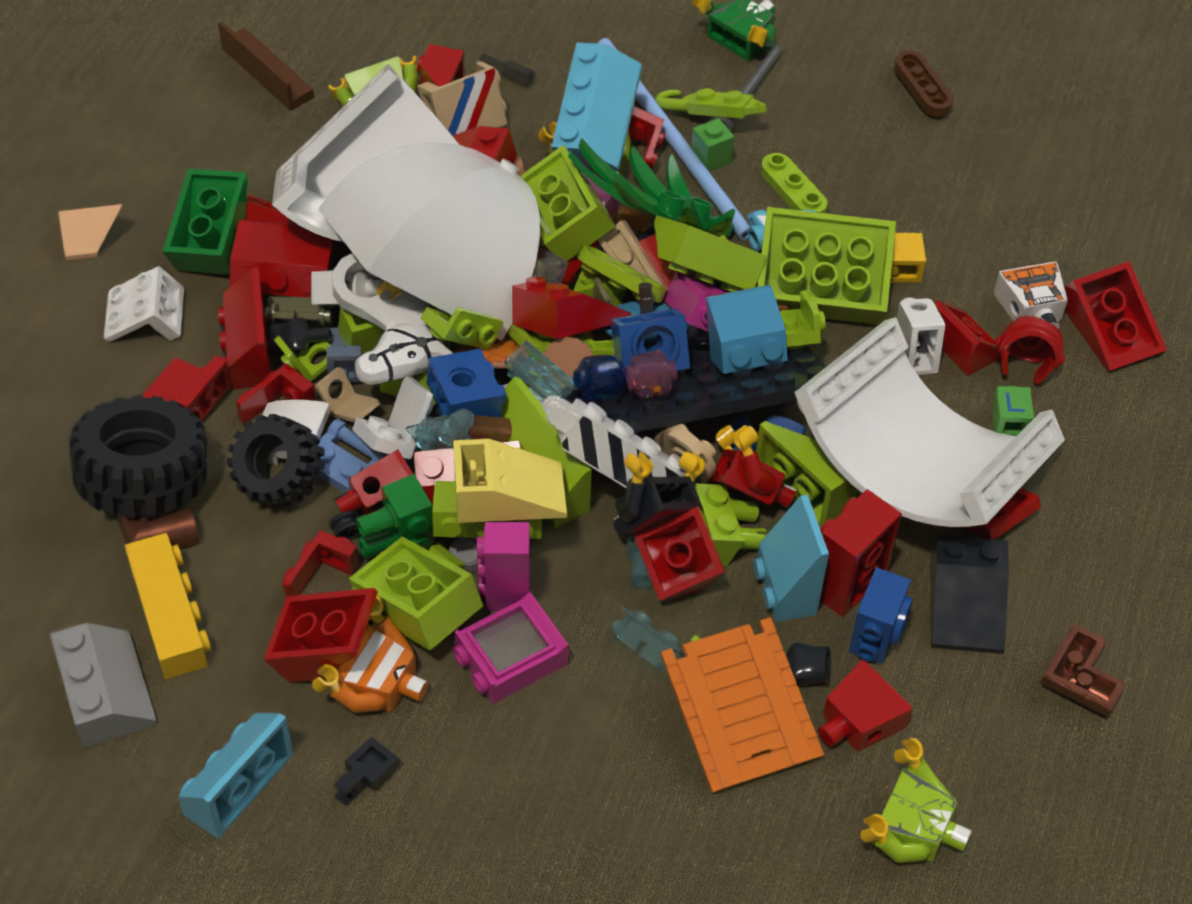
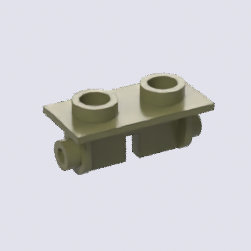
[265,296,333,329]

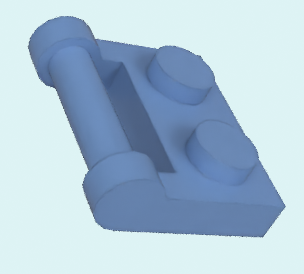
[317,419,389,493]

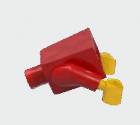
[710,425,796,507]

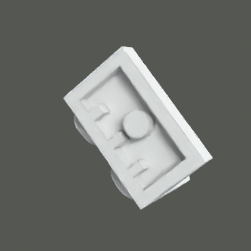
[104,266,184,342]
[352,376,433,459]

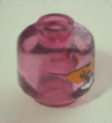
[625,350,678,399]

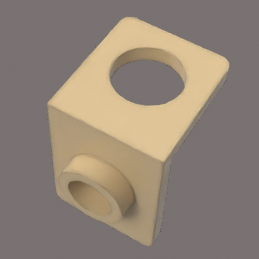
[316,367,380,422]

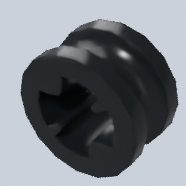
[329,510,360,541]

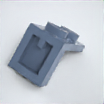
[326,328,361,383]

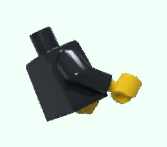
[613,452,706,536]

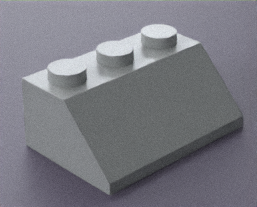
[50,623,158,748]

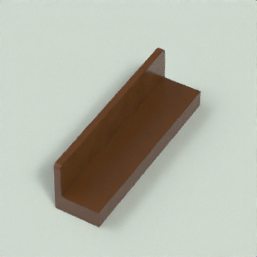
[218,21,315,111]

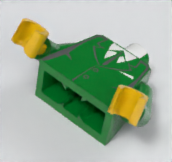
[691,0,776,62]

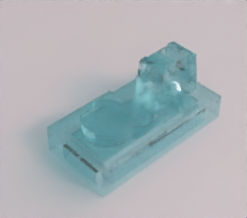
[504,340,578,399]

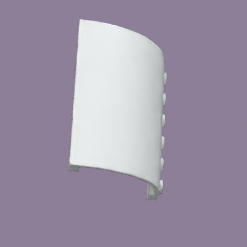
[794,317,1065,527]

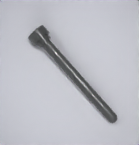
[710,45,782,132]

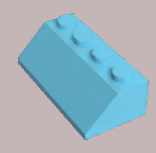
[551,43,642,171]

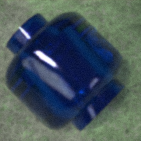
[573,354,627,401]

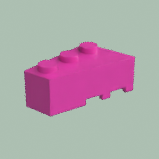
[477,522,530,611]

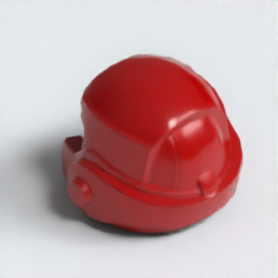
[994,315,1065,385]

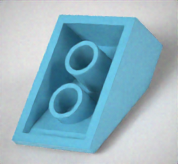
[753,495,829,622]

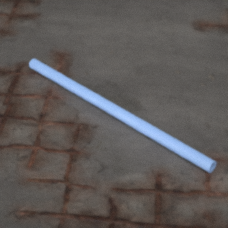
[598,38,750,241]

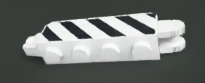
[542,395,697,488]

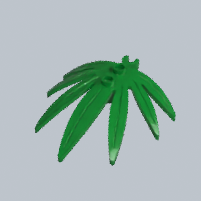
[568,138,735,236]

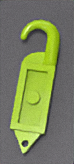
[655,88,767,119]

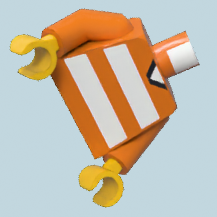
[312,596,429,713]

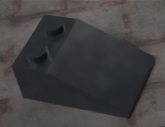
[930,534,1009,654]

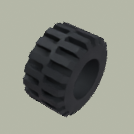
[227,414,325,507]

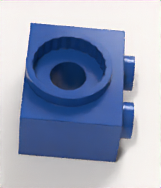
[610,308,690,382]
[426,349,506,424]
[848,567,914,664]

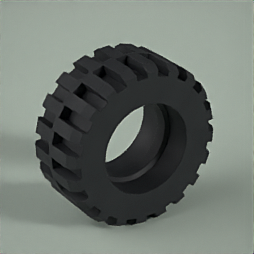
[69,395,207,519]

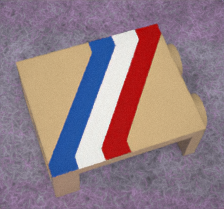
[418,61,507,135]

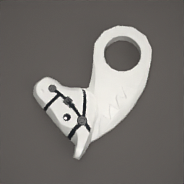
[332,253,453,385]

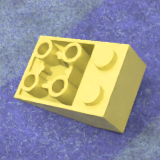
[453,439,567,523]

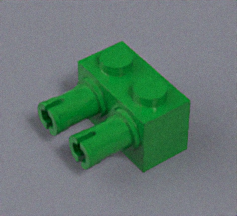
[356,474,435,559]

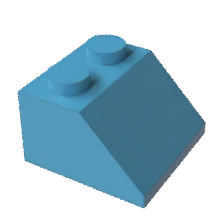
[705,285,788,374]

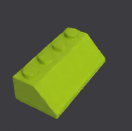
[501,376,592,529]

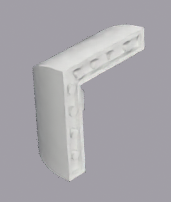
[272,64,459,242]
[318,143,540,341]

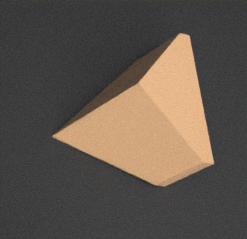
[58,204,123,261]

